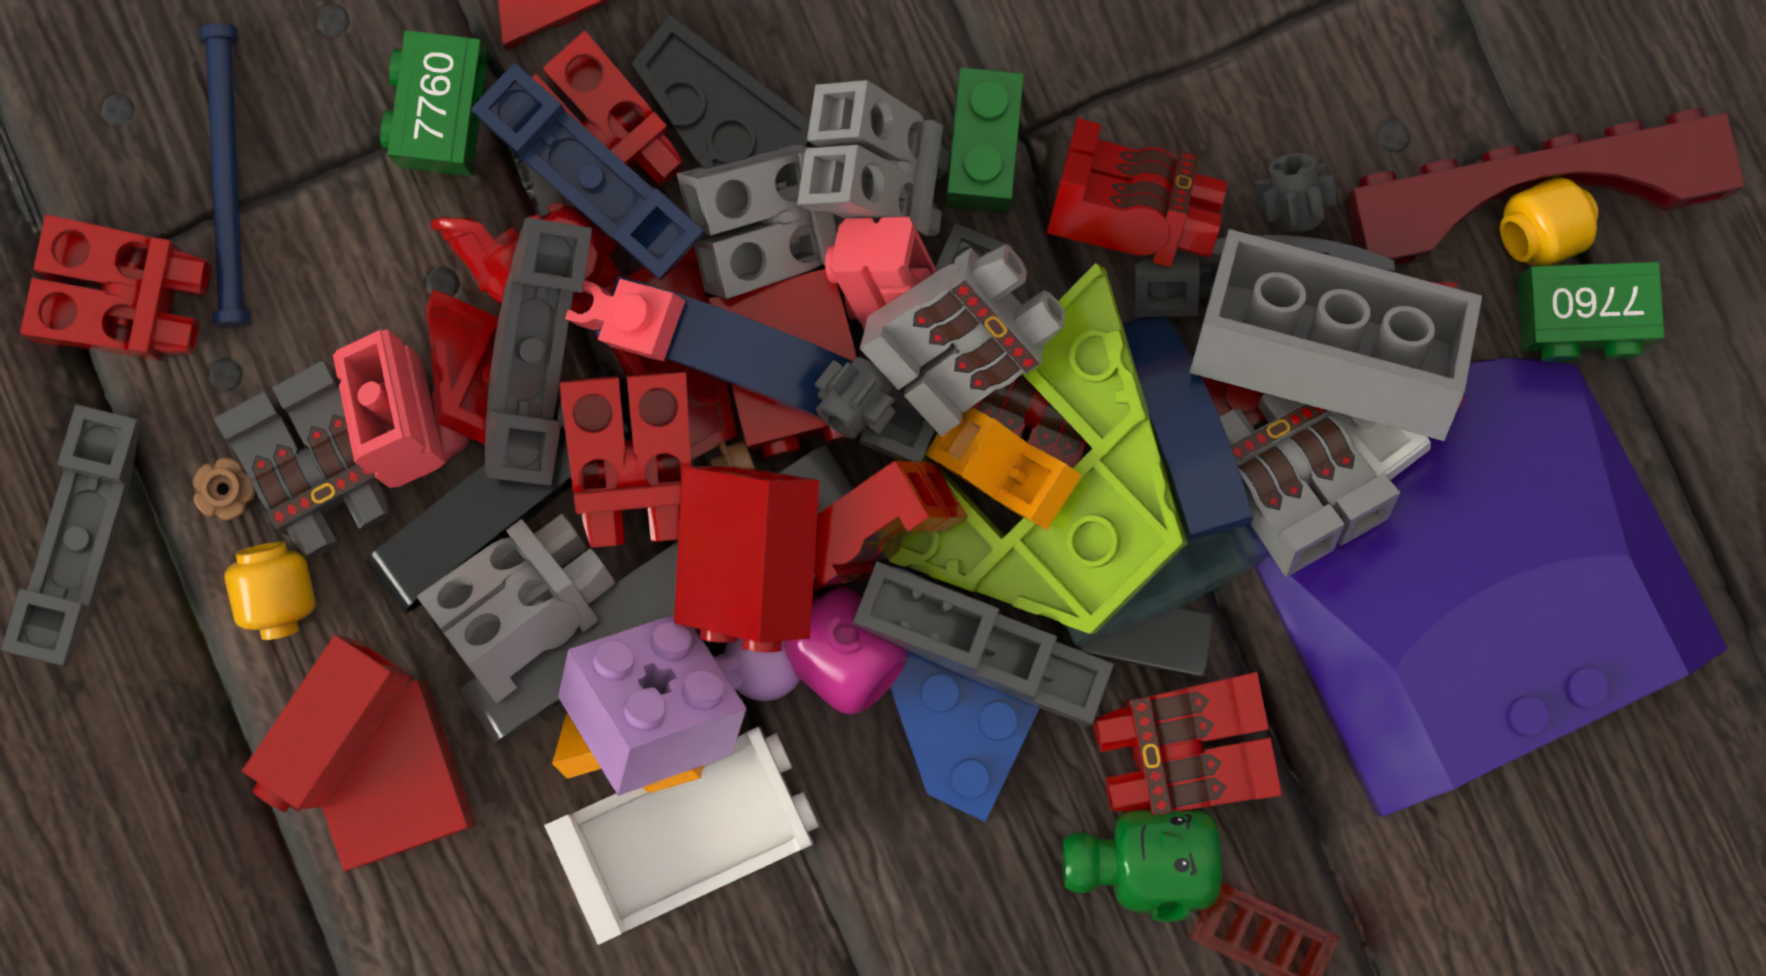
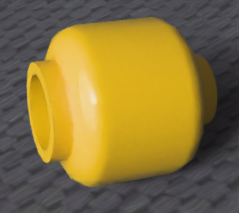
[1500,176,1599,266]
[224,541,316,640]

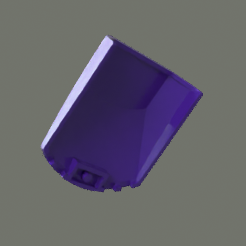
[1235,358,1728,817]

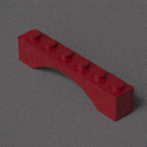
[1344,108,1745,266]

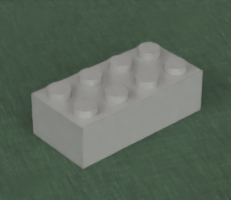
[1190,229,1482,441]

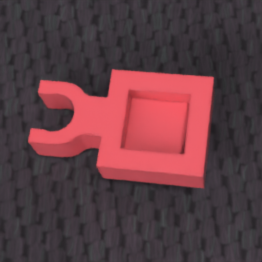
[565,279,685,362]

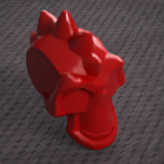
[430,203,622,314]

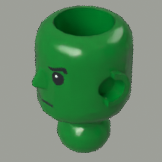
[1062,808,1222,922]

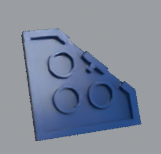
[890,565,1039,822]

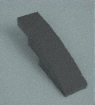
[852,561,1114,727]

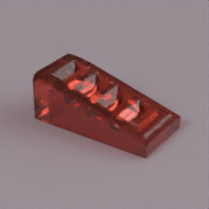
[1189,882,1339,976]

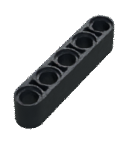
[365,369,632,614]

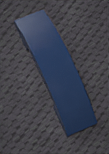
[471,62,705,281]
[595,276,853,421]
[1122,317,1253,541]

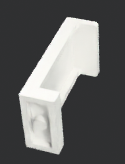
[544,726,819,945]

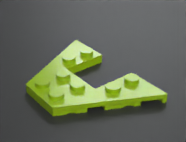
[889,263,1188,634]

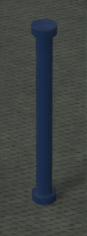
[199,23,251,328]

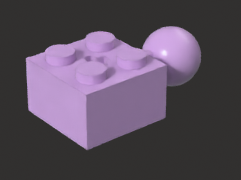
[558,615,800,796]

